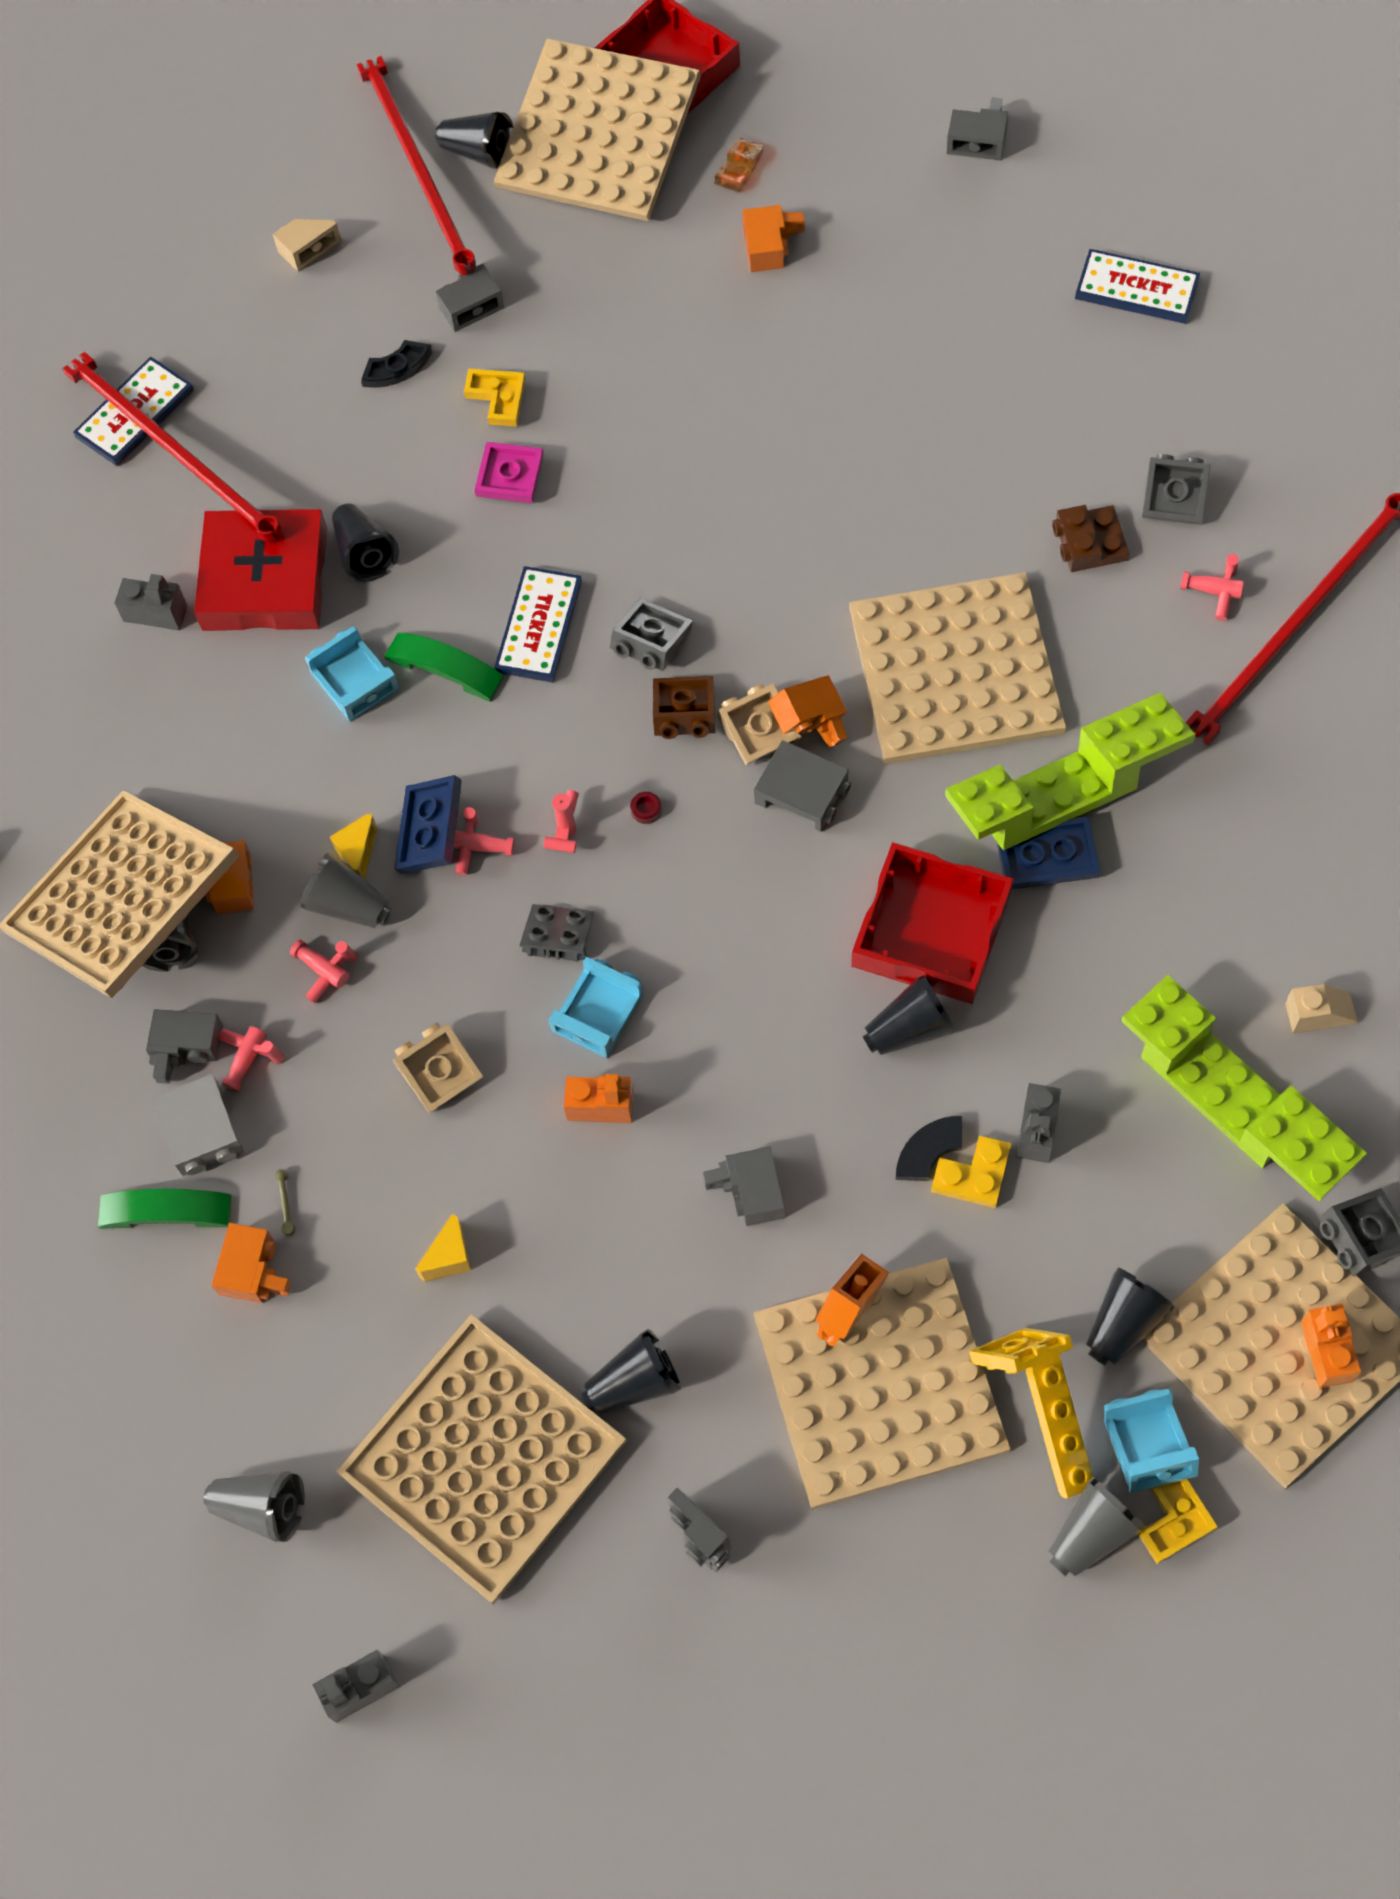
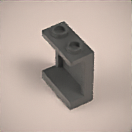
[754,740,851,832]

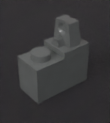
[946,97,1008,161]
[436,263,504,332]
[114,574,188,630]
[146,1009,223,1084]
[1016,1083,1061,1163]
[703,1146,785,1226]
[312,1649,400,1723]

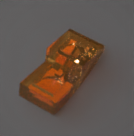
[714,137,764,192]

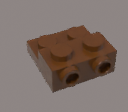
[1052,504,1130,572]
[653,676,715,739]

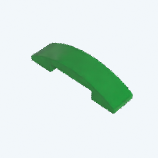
[384,633,504,702]
[98,1189,232,1229]

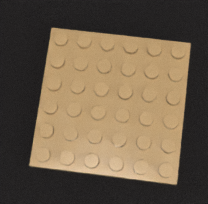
[493,39,701,222]
[849,572,1066,764]
[0,790,239,999]
[1142,1203,1400,1489]
[753,1257,1010,1510]
[336,1314,627,1605]

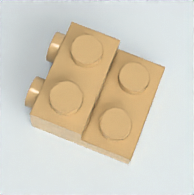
[717,683,801,766]
[392,1023,483,1113]

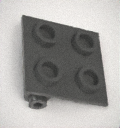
[520,904,594,962]

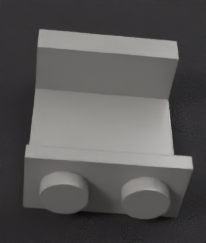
[151,1073,244,1176]

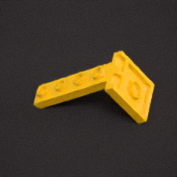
[969,1328,1093,1499]

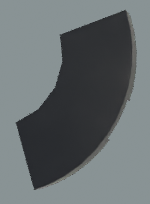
[361,340,432,388]
[895,1116,962,1181]

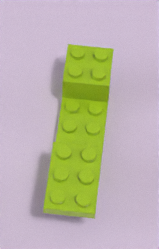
[945,692,1195,850]
[1121,974,1367,1202]

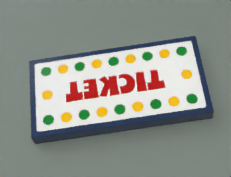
[1075,249,1200,324]
[73,356,194,466]
[494,566,582,683]

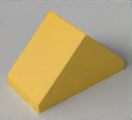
[330,814,377,880]
[415,1214,471,1282]

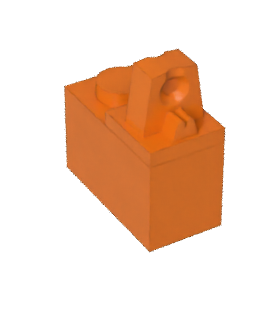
[742,204,805,272]
[768,675,848,748]
[205,840,254,914]
[564,1074,634,1123]
[211,1223,291,1303]
[815,1253,890,1347]
[1301,1303,1361,1389]

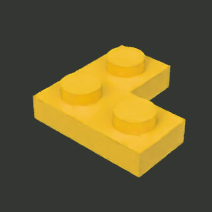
[464,368,526,427]
[931,1135,1011,1208]
[1138,1479,1218,1564]

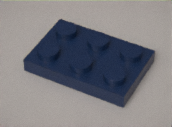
[394,775,462,874]
[996,816,1101,889]

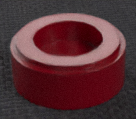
[630,792,662,824]

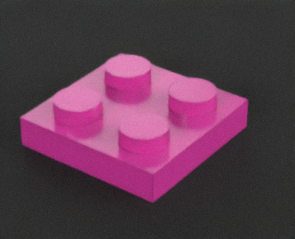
[474,442,544,504]

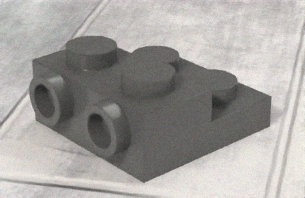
[1142,454,1210,525]
[610,598,693,671]
[1319,1188,1400,1276]
[667,1487,730,1572]

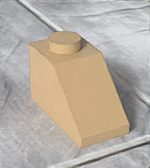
[273,219,341,272]
[1285,984,1358,1033]

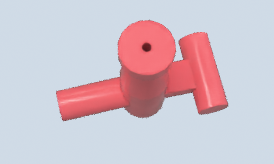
[1181,554,1244,620]
[544,790,579,853]
[453,807,514,875]
[290,940,357,1004]
[219,1026,285,1092]

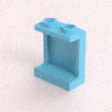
[305,626,399,722]
[548,957,644,1058]
[1104,1388,1199,1493]

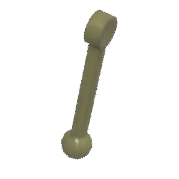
[275,1169,295,1236]

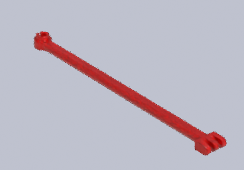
[356,56,476,275]
[62,352,281,543]
[1186,493,1400,745]

